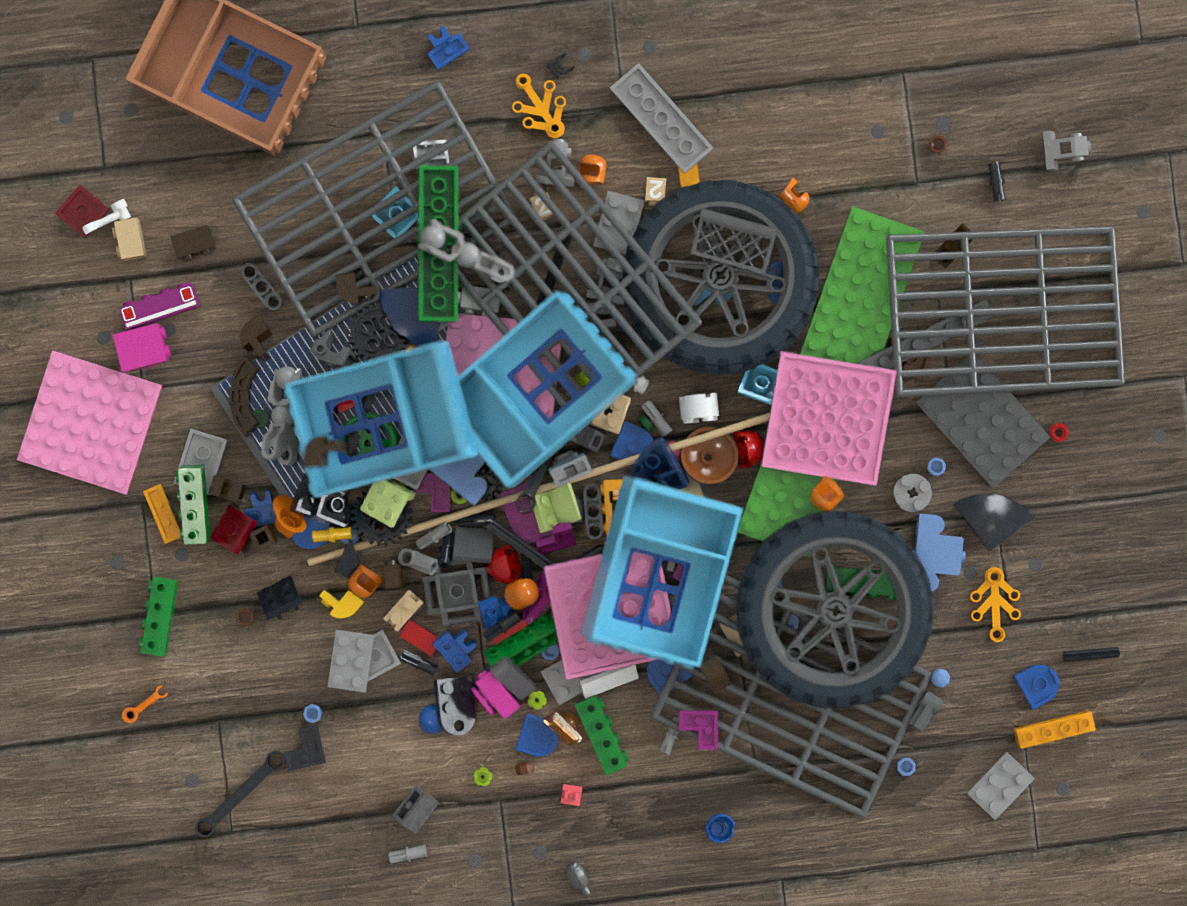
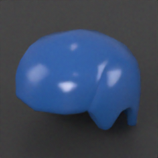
[418,704,442,735]
[705,814,735,843]

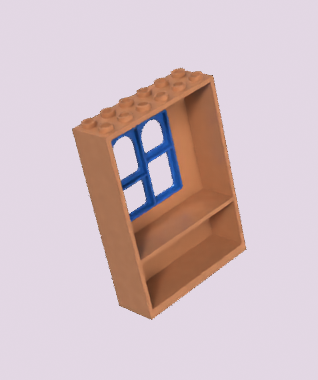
[125,0,326,156]

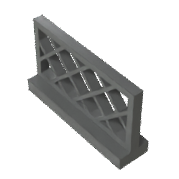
[691,208,778,274]

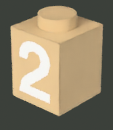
[645,177,666,206]
[530,192,554,220]

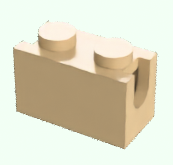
[112,217,147,261]
[383,590,424,632]

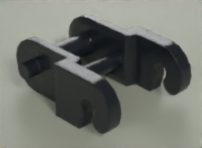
[546,52,575,79]

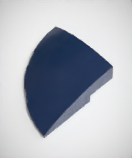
[379,288,439,347]
[631,437,690,490]

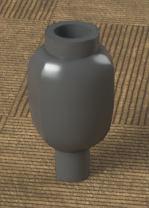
[566,861,590,896]

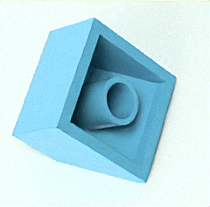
[372,186,418,238]
[738,365,778,405]

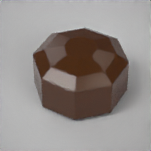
[928,135,947,154]
[236,608,255,626]
[515,761,534,775]

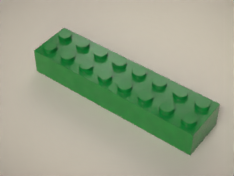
[417,166,458,323]

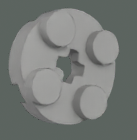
[893,474,932,512]

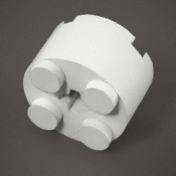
[679,393,719,424]

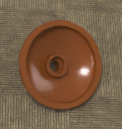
[681,427,738,485]

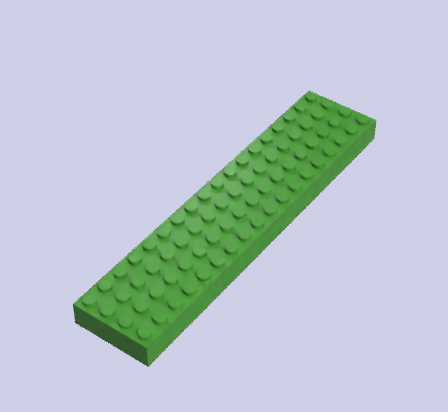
[736,206,925,558]

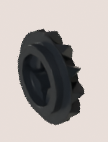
[474,469,502,500]

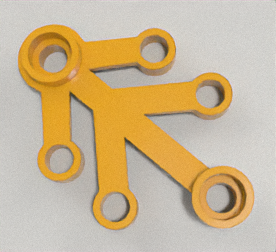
[512,74,566,138]
[970,567,1021,642]

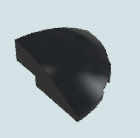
[289,473,351,528]
[953,494,1033,551]

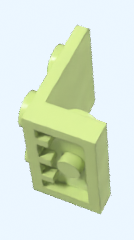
[360,478,416,527]
[530,483,581,533]

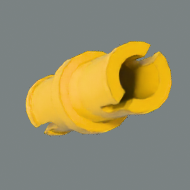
[312,527,353,543]

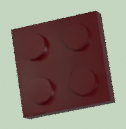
[55,185,110,239]
[210,505,257,555]

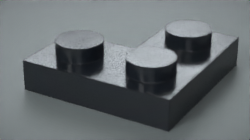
[284,725,326,771]

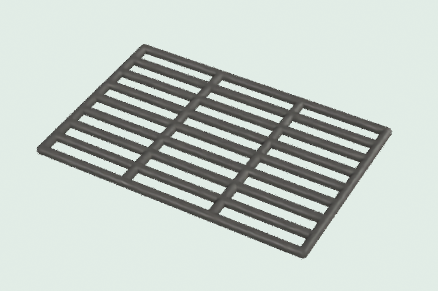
[232,81,517,337]
[458,141,702,407]
[886,226,1125,397]
[651,574,932,818]

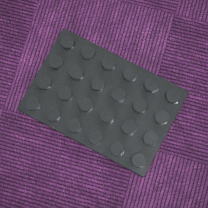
[916,355,1050,488]

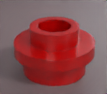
[1049,423,1069,442]

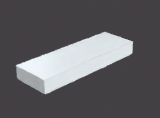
[580,665,639,699]

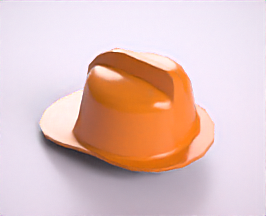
[273,495,307,539]

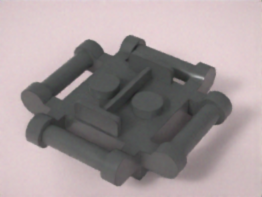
[420,559,491,628]

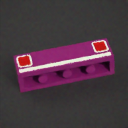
[119,282,201,331]

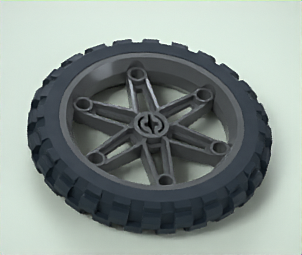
[623,179,819,375]
[736,511,934,709]

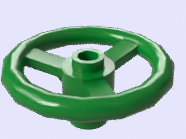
[341,413,399,456]

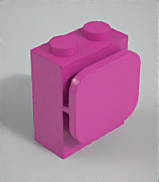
[113,323,171,373]
[471,669,520,719]

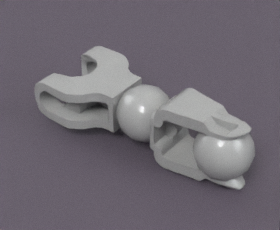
[418,220,514,283]
[261,366,302,466]

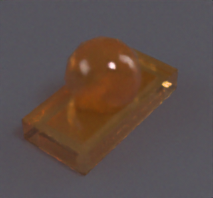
[543,712,583,746]

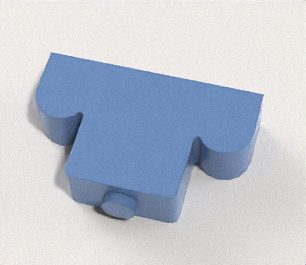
[428,451,487,506]
[914,513,965,591]

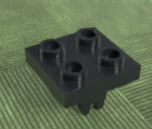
[257,575,302,620]

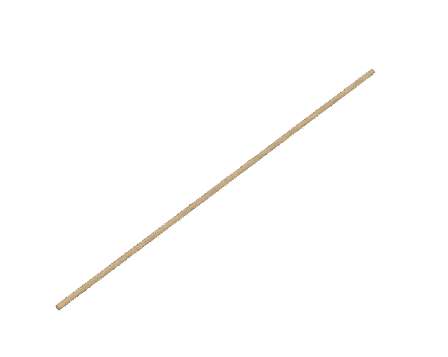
[307,413,770,566]

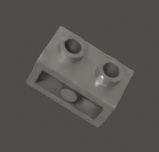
[392,785,439,833]

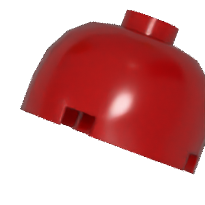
[732,429,765,469]
[487,545,521,584]

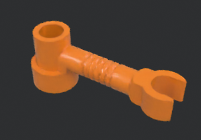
[122,686,168,723]

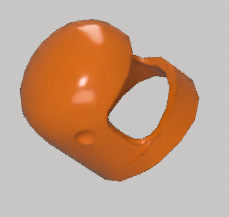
[578,154,606,185]
[778,177,810,214]
[810,476,845,512]
[348,564,383,598]
[505,578,539,610]

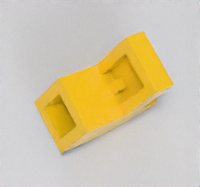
[319,590,365,618]

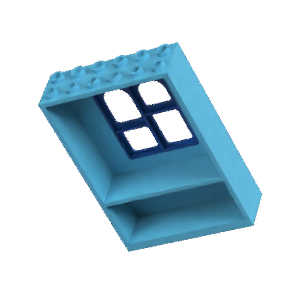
[458,291,638,488]
[284,342,478,498]
[581,476,743,669]

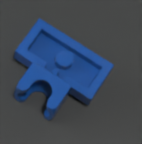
[427,26,470,70]
[244,489,276,527]
[477,595,518,631]
[432,629,477,673]

